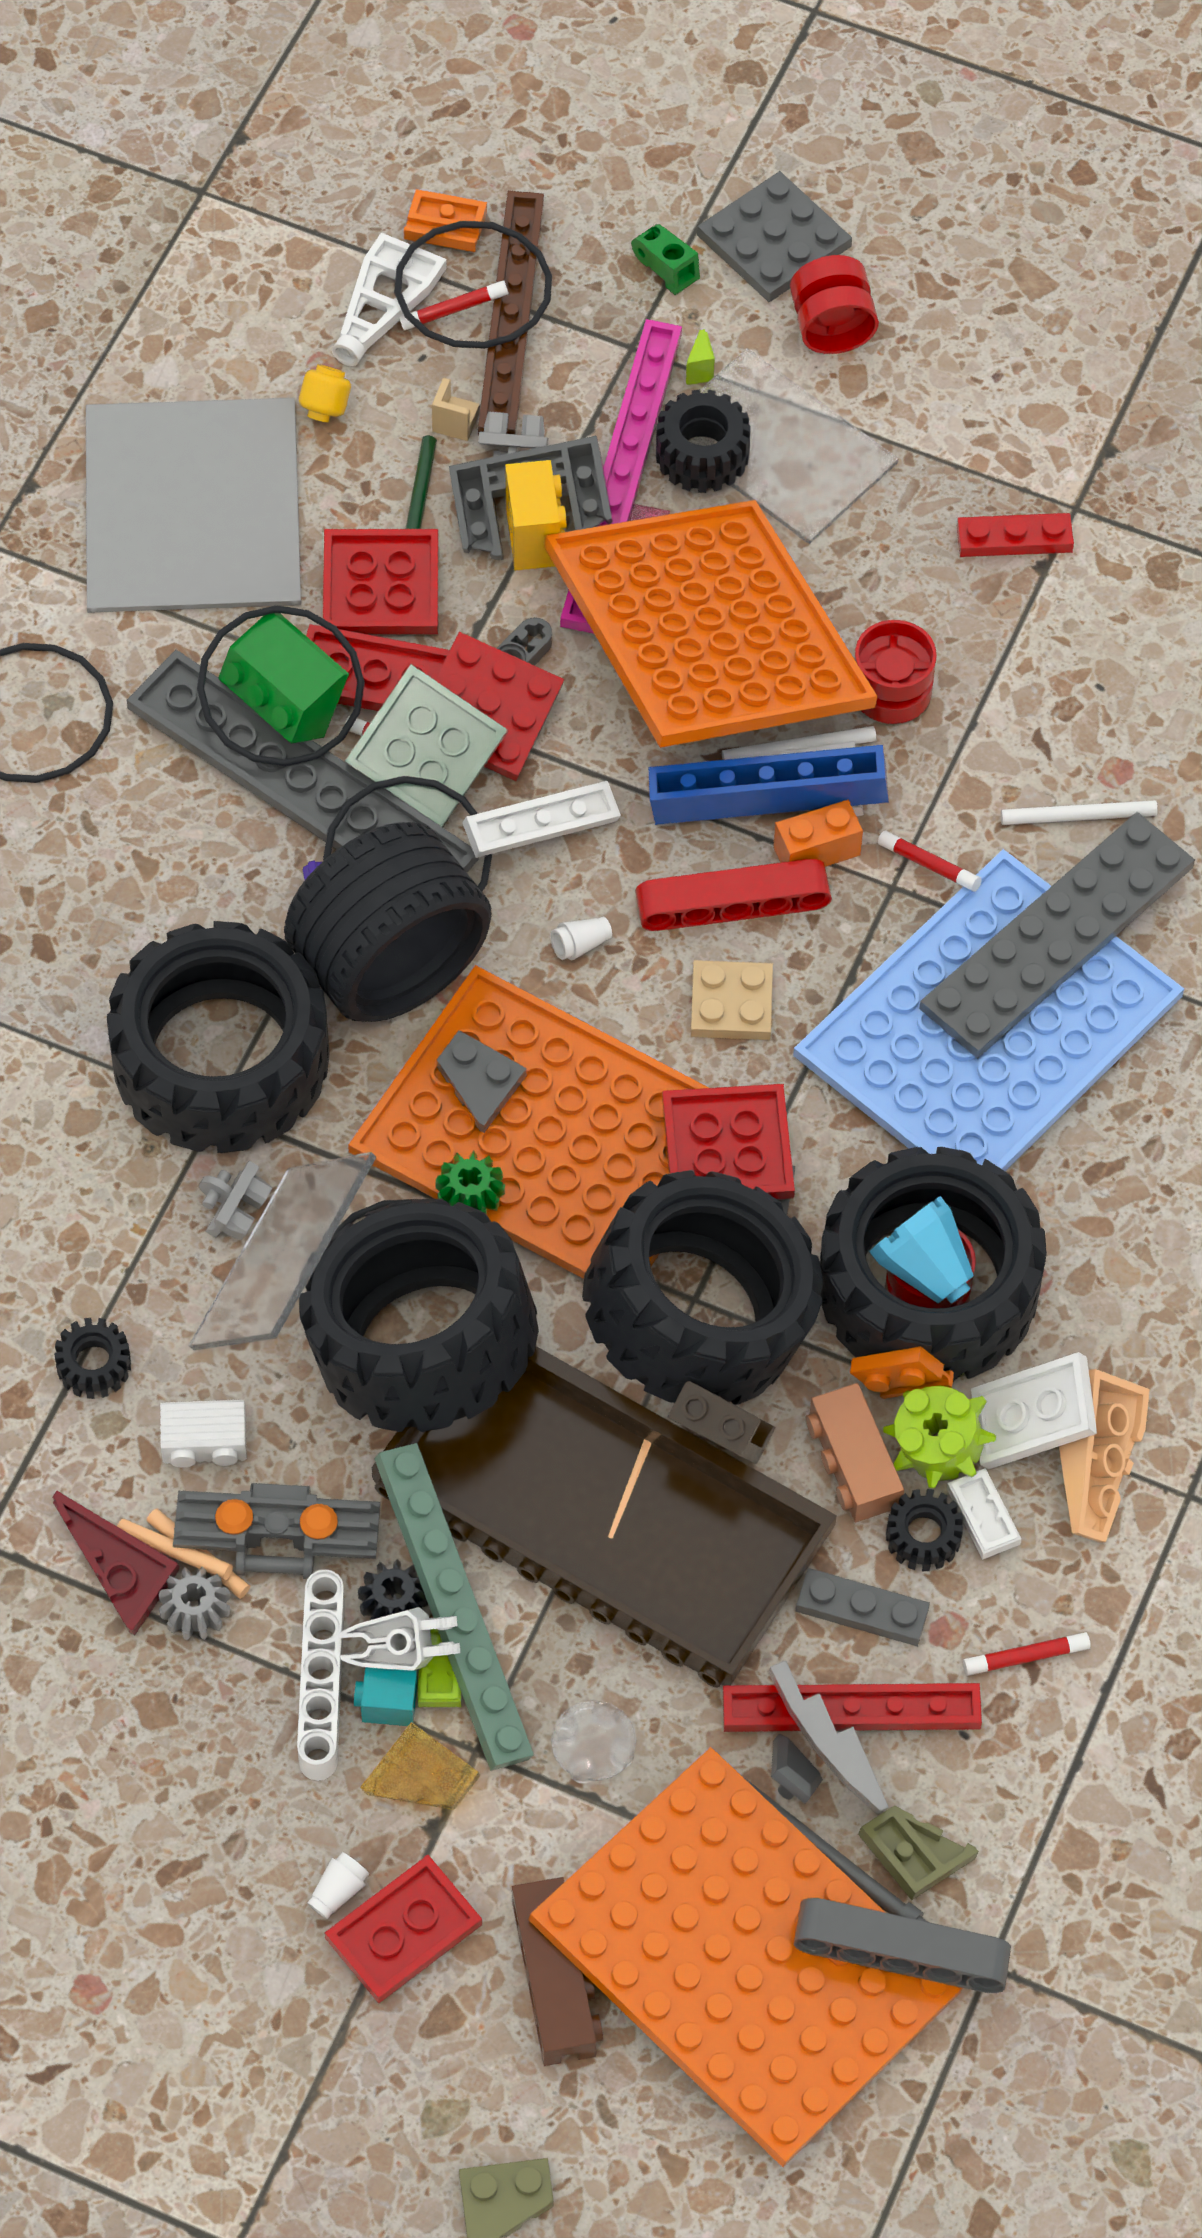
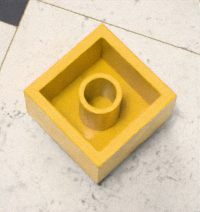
[505,460,567,571]

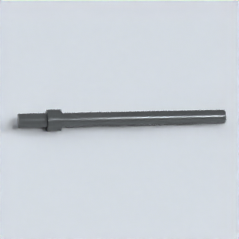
[745,1778,928,1922]

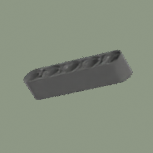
[794,1898,1011,1993]

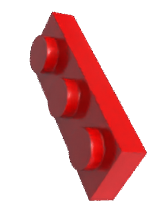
[956,513,1074,557]

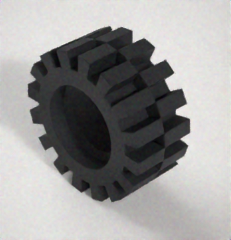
[54,1318,131,1399]
[886,1489,964,1572]

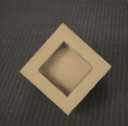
[432,377,480,441]

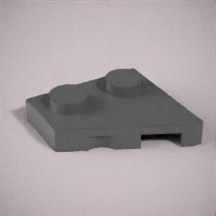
[437,1030,526,1133]

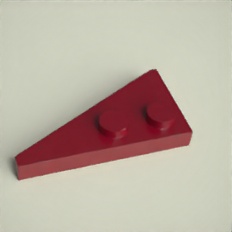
[52,1491,180,1635]

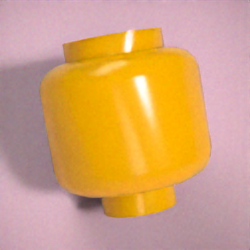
[299,364,351,422]

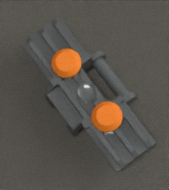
[173,1483,381,1579]

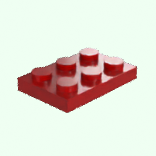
[324,1855,482,2003]

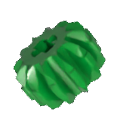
[435,1150,505,1215]

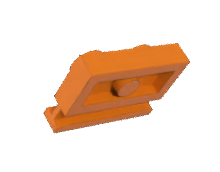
[404,189,487,252]
[850,1346,954,1399]

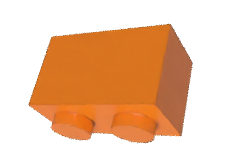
[773,800,863,867]

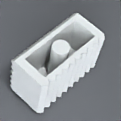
[160,1400,247,1467]

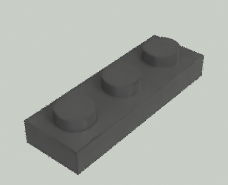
[795,1568,930,1647]

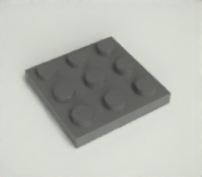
[697,171,852,302]

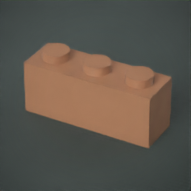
[805,1383,904,1523]

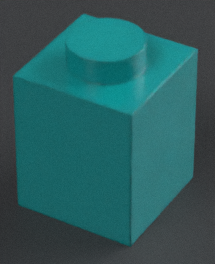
[354,1667,418,1727]

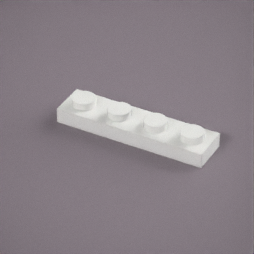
[462,781,621,858]

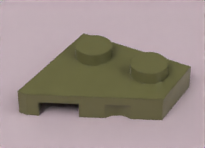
[459,2158,554,2238]

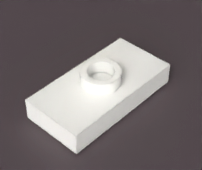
[947,1468,1022,1560]

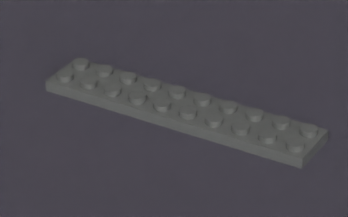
[126,649,479,872]

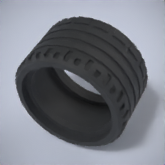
[284,822,492,1022]

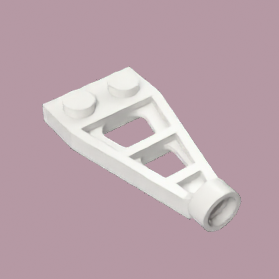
[332,233,446,366]

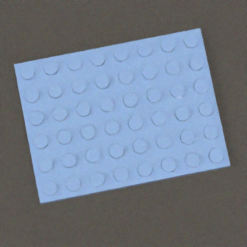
[793,849,1184,1171]

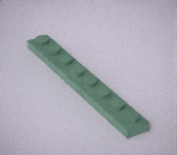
[374,1443,534,1771]

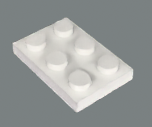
[971,1352,1097,1469]

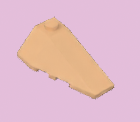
[1059,1369,1150,1543]

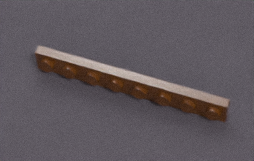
[478,190,544,436]

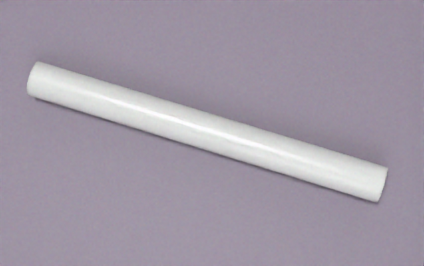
[722,726,876,760]
[1000,800,1157,825]

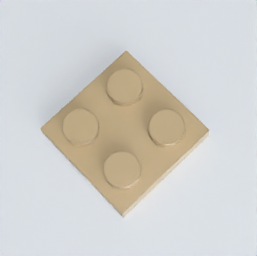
[691,960,773,1040]

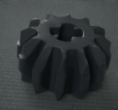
[358,1559,428,1620]

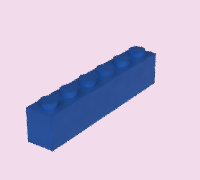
[648,745,889,825]

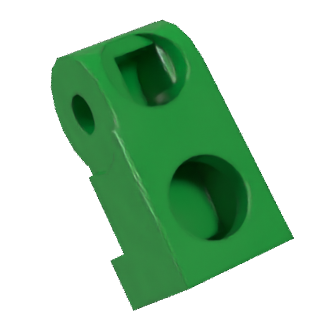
[631,224,700,295]

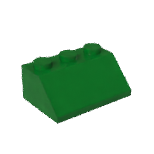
[218,613,349,744]

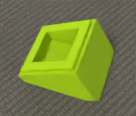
[686,329,715,385]

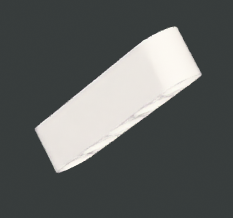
[297,1569,345,1781]

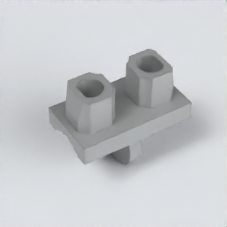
[478,412,549,457]
[199,1161,273,1240]

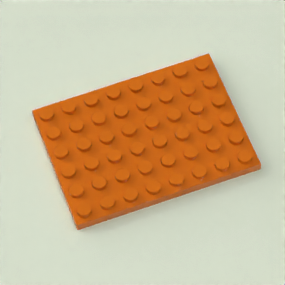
[544,500,877,748]
[348,965,709,1279]
[529,1747,963,2167]

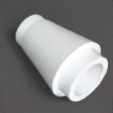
[550,917,612,960]
[307,1852,369,1919]

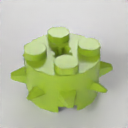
[883,1385,996,1488]

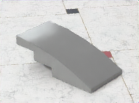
[769,1660,889,1815]

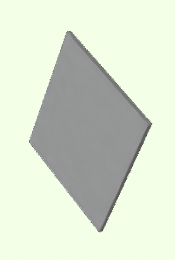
[86,398,301,613]

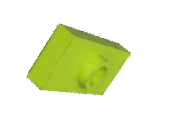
[418,1629,461,1707]

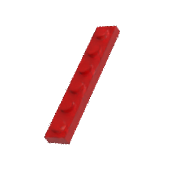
[723,1683,982,1732]

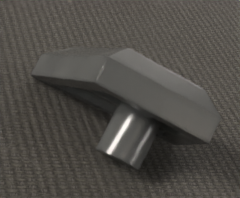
[771,1734,823,1804]

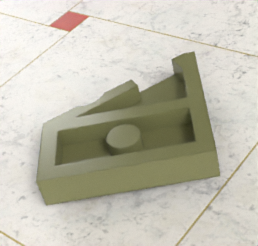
[858,1805,979,1900]

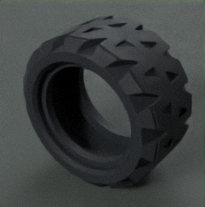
[107,921,330,1153]
[820,1147,1047,1382]
[582,1170,823,1405]
[299,1199,539,1432]

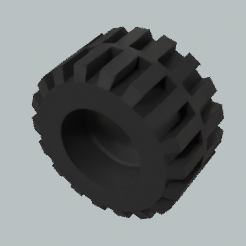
[656,389,751,493]

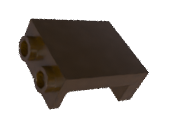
[668,1381,776,1464]

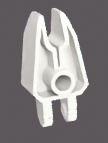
[338,1607,460,1671]

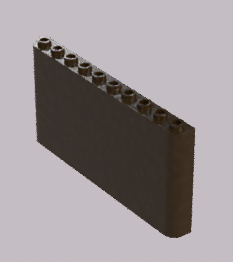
[371,1346,837,1688]

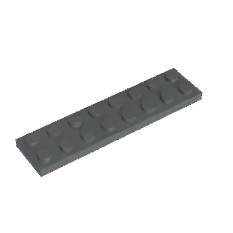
[919,812,1195,1059]

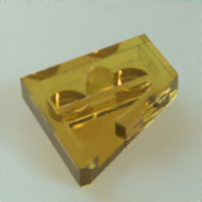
[360,1722,480,1810]

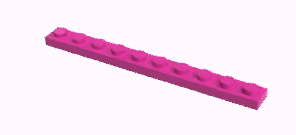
[560,319,682,634]

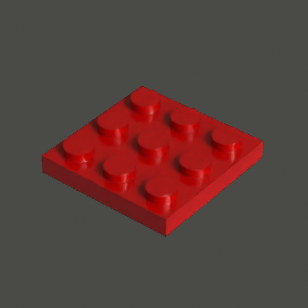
[323,529,438,634]
[435,632,564,781]
[662,1084,795,1199]

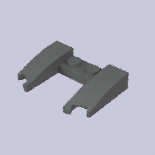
[449,436,613,560]

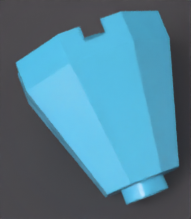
[869,1196,974,1304]

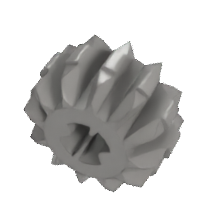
[159,1567,230,1640]

